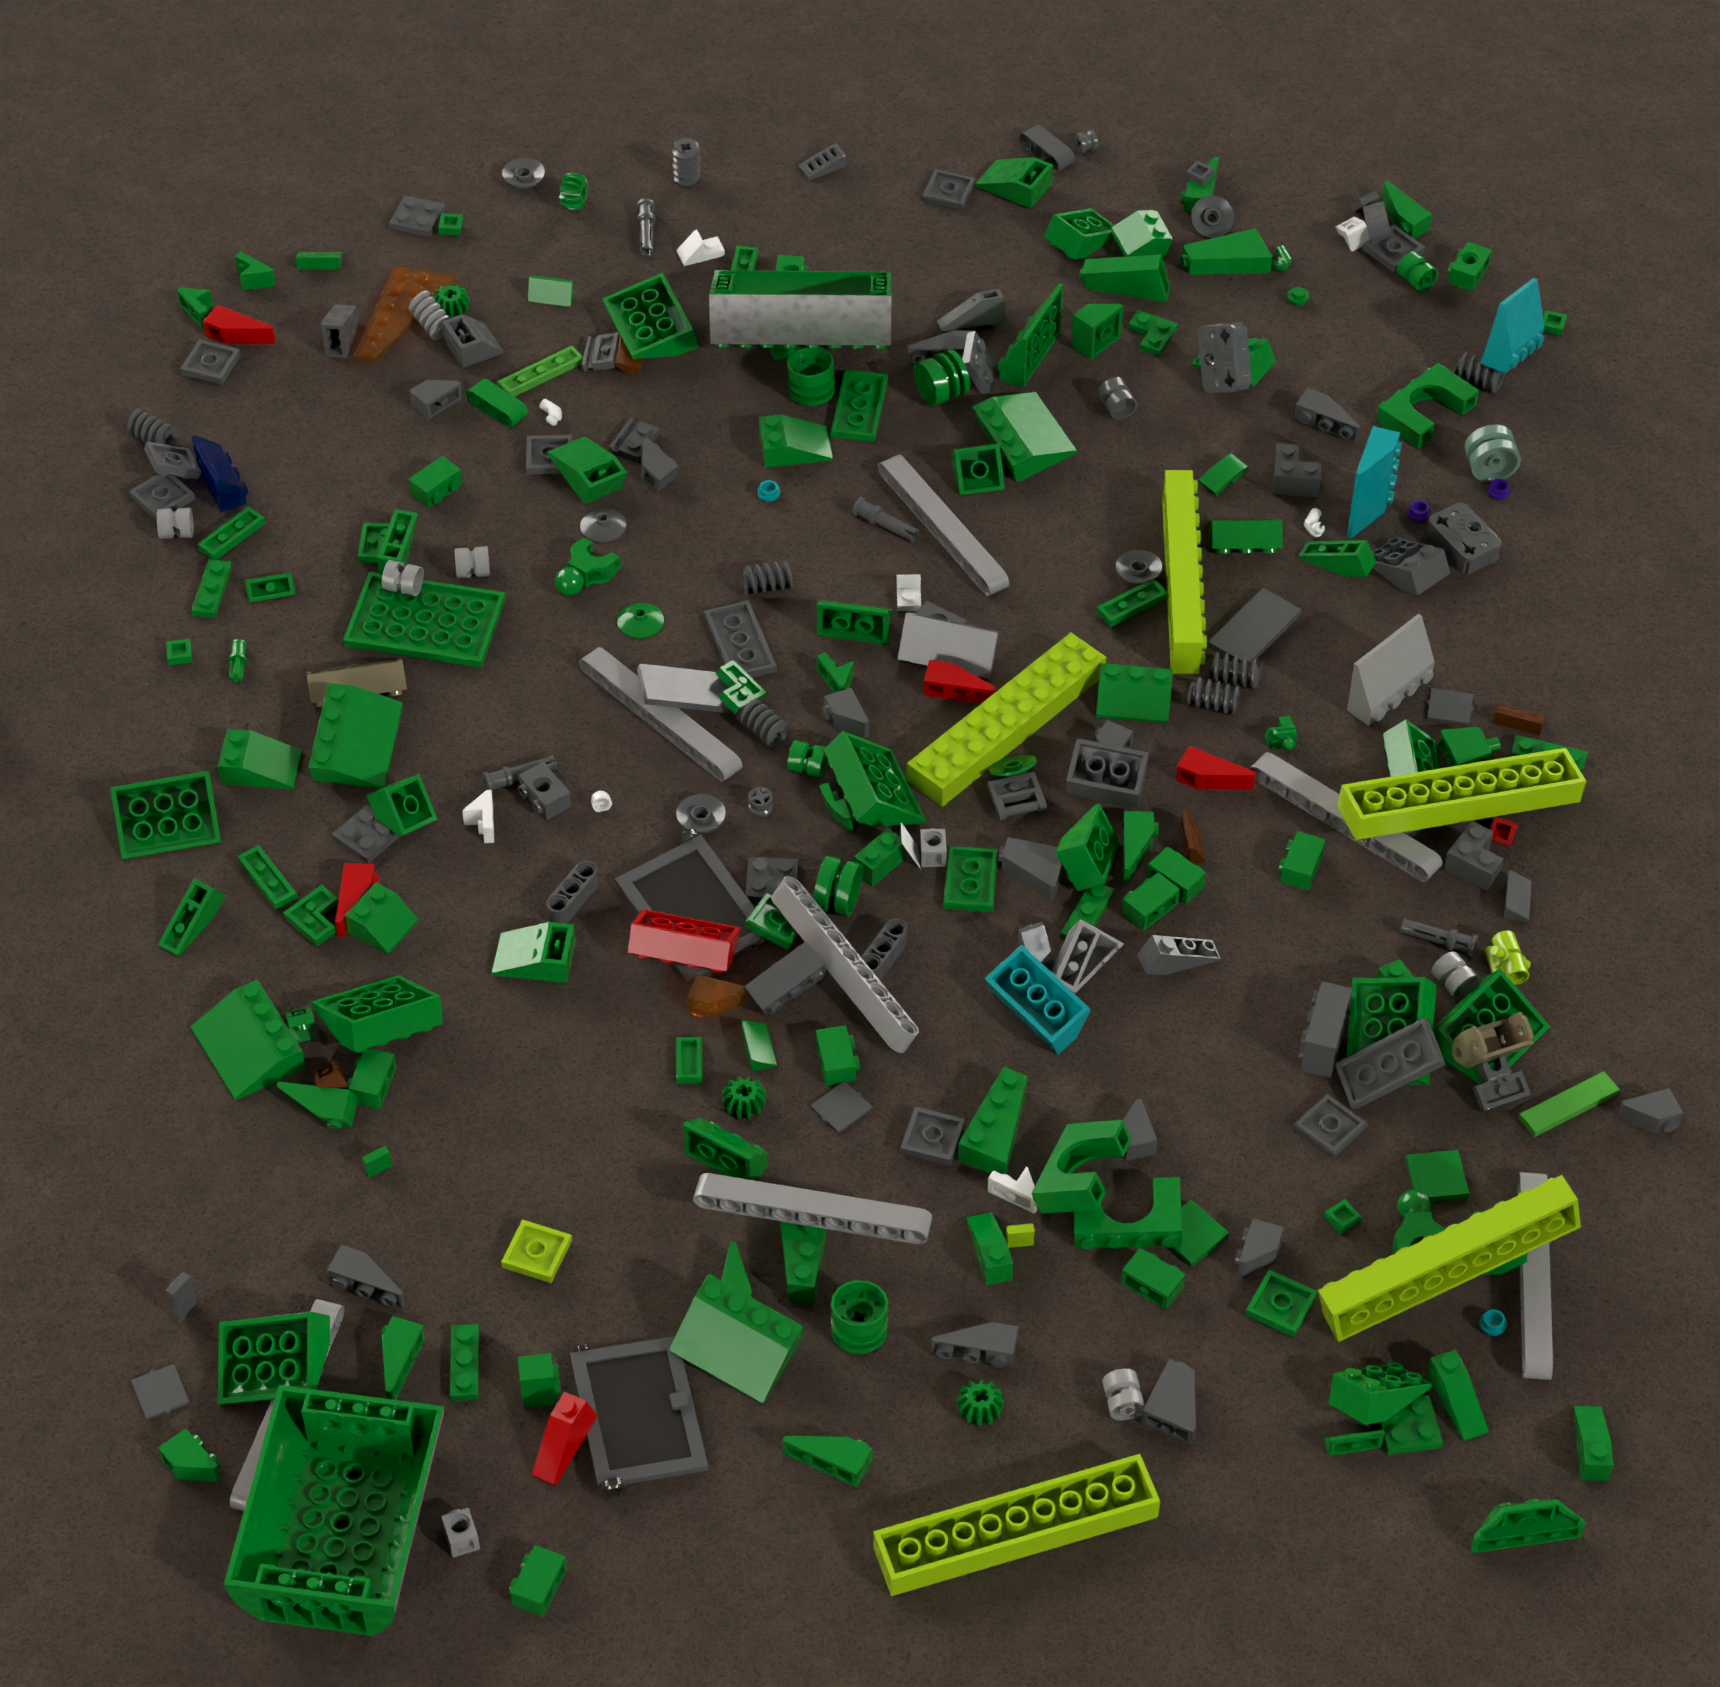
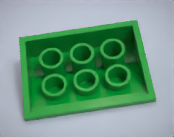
[602,273,698,359]
[997,283,1064,388]
[973,392,1077,482]
[308,683,403,788]
[824,731,926,827]
[110,771,221,860]
[1433,968,1550,1084]
[312,975,443,1053]
[1346,977,1436,1086]
[191,980,306,1101]
[669,1274,805,1404]
[218,1312,330,1405]

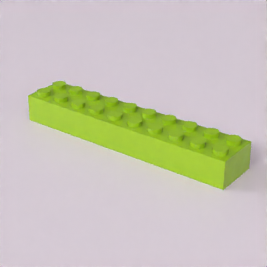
[1162,470,1207,674]
[907,632,1106,807]
[1337,748,1586,840]
[1318,1175,1581,1342]
[873,1454,1160,1596]

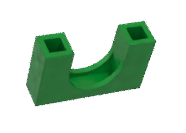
[1376,363,1479,449]
[1031,1120,1132,1213]
[1074,1177,1182,1250]

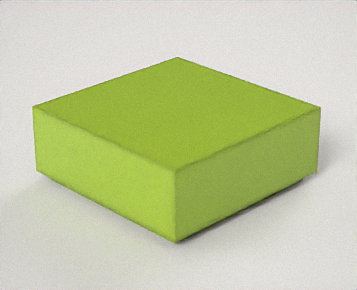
[1006,1223,1035,1248]

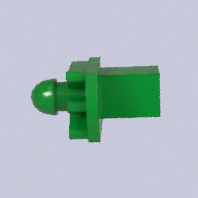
[1265,716,1297,751]

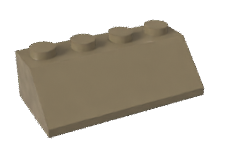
[307,658,407,707]

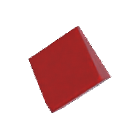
[1490,817,1518,847]

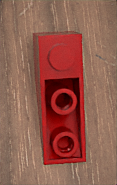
[203,305,276,344]
[1176,746,1256,790]

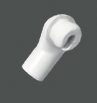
[540,399,562,426]
[1304,508,1325,537]

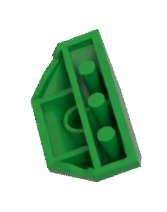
[1471,1499,1585,1553]

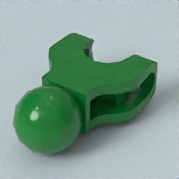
[554,538,621,596]
[1392,1189,1445,1254]

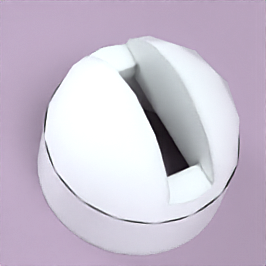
[591,791,612,812]

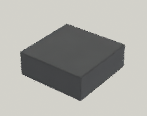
[1185,161,1215,186]
[1350,191,1380,212]

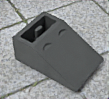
[1372,537,1450,596]

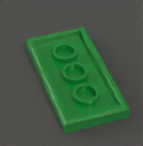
[831,370,889,442]

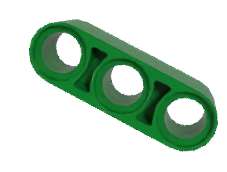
[466,379,528,428]

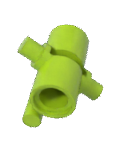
[1484,931,1531,985]

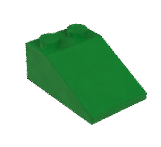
[1044,208,1114,260]
[759,415,833,467]
[218,729,302,789]
[1056,803,1120,891]

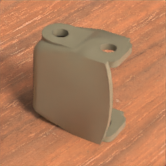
[1452,1012,1534,1068]

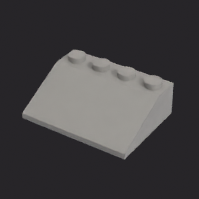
[1347,614,1435,726]

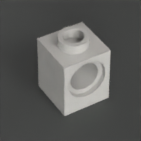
[920,828,947,867]
[441,1508,480,1557]

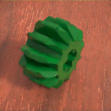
[559,173,588,210]
[433,283,470,318]
[722,1075,766,1120]
[957,1378,1004,1427]

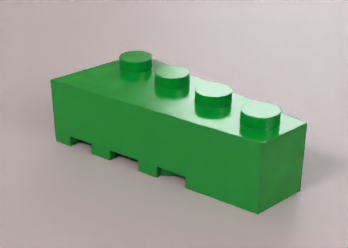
[958,1067,1027,1174]
[779,1221,827,1304]

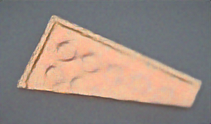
[354,265,457,363]

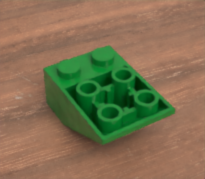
[975,157,1053,209]
[1191,338,1276,387]
[547,437,627,504]
[492,922,576,983]
[1329,1362,1432,1425]

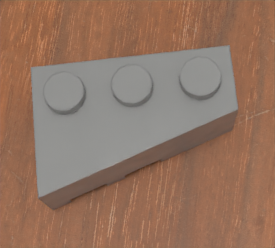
[1051,919,1124,994]

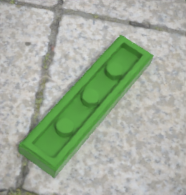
[497,346,583,397]
[1519,1071,1620,1137]

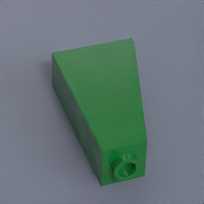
[1180,228,1272,275]
[1080,255,1171,302]

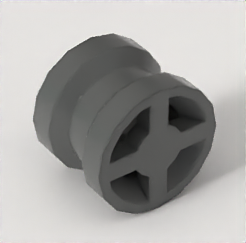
[1074,130,1098,154]
[748,787,773,817]

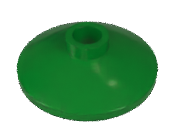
[617,603,664,639]
[989,755,1037,777]

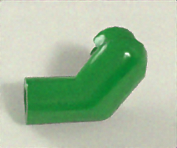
[1273,245,1292,272]

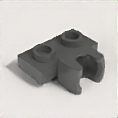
[1472,1056,1531,1112]

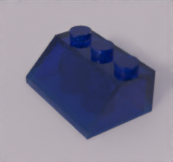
[191,435,249,513]

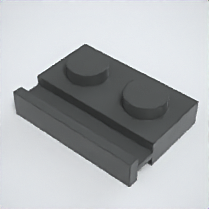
[582,332,619,372]
[609,418,660,462]

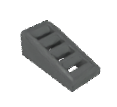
[799,143,846,180]

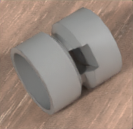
[157,508,194,539]
[455,546,490,578]
[382,560,424,596]
[1431,951,1480,1000]
[1102,1369,1145,1421]

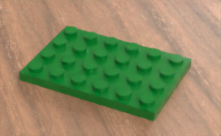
[343,572,506,668]

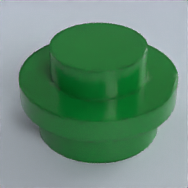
[1287,287,1309,306]

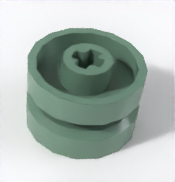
[1464,424,1521,482]

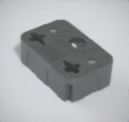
[1198,322,1252,393]
[1427,503,1502,574]

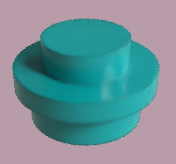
[757,480,780,502]
[1479,1309,1507,1336]

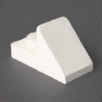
[1336,216,1370,251]
[677,230,725,266]
[896,574,921,611]
[463,790,494,843]
[988,1167,1037,1214]

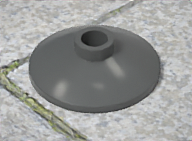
[502,158,545,188]
[1191,195,1234,238]
[580,508,626,543]
[1116,550,1162,584]
[676,794,726,833]

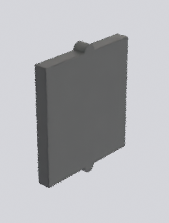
[1427,688,1474,726]
[810,1081,873,1134]
[131,1364,190,1420]

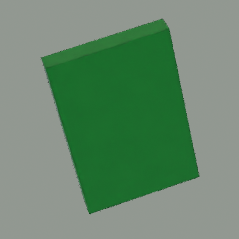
[943,846,998,912]

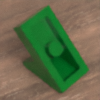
[235,251,276,290]
[177,287,213,329]
[817,652,854,693]
[285,1007,317,1043]

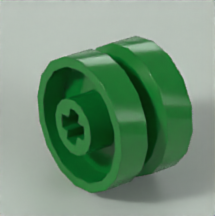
[813,856,863,917]

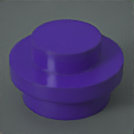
[1487,478,1511,500]
[1407,500,1431,522]

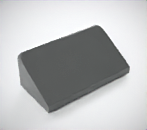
[1503,870,1532,922]

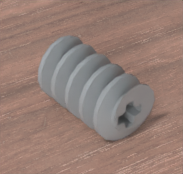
[409,290,450,340]

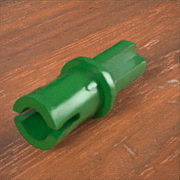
[228,639,247,683]

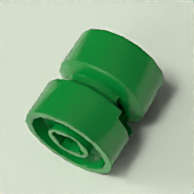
[1397,251,1438,292]
[787,740,828,778]

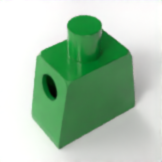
[1438,727,1501,767]

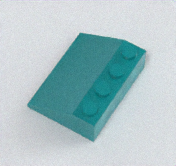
[1481,278,1545,373]
[1347,426,1402,539]

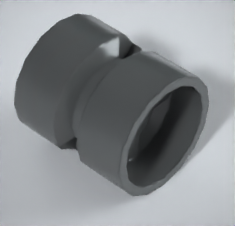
[1098,377,1138,420]

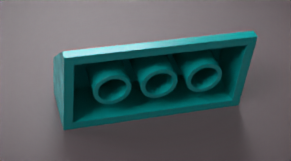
[985,945,1091,1055]

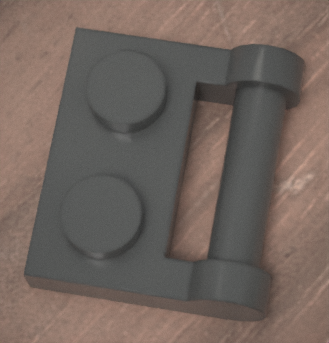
[987,772,1047,821]

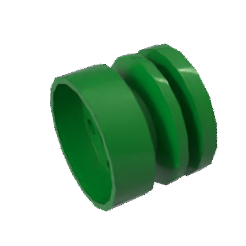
[787,347,835,406]
[913,349,970,407]
[831,1280,888,1354]

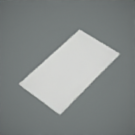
[901,823,920,868]

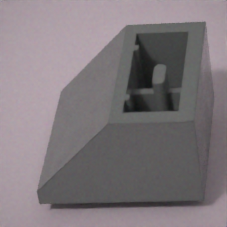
[442,314,503,368]

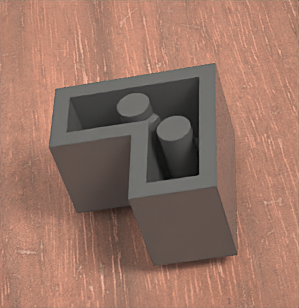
[1273,443,1322,498]
[1444,821,1504,892]

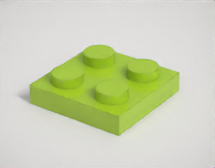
[501,1219,572,1283]

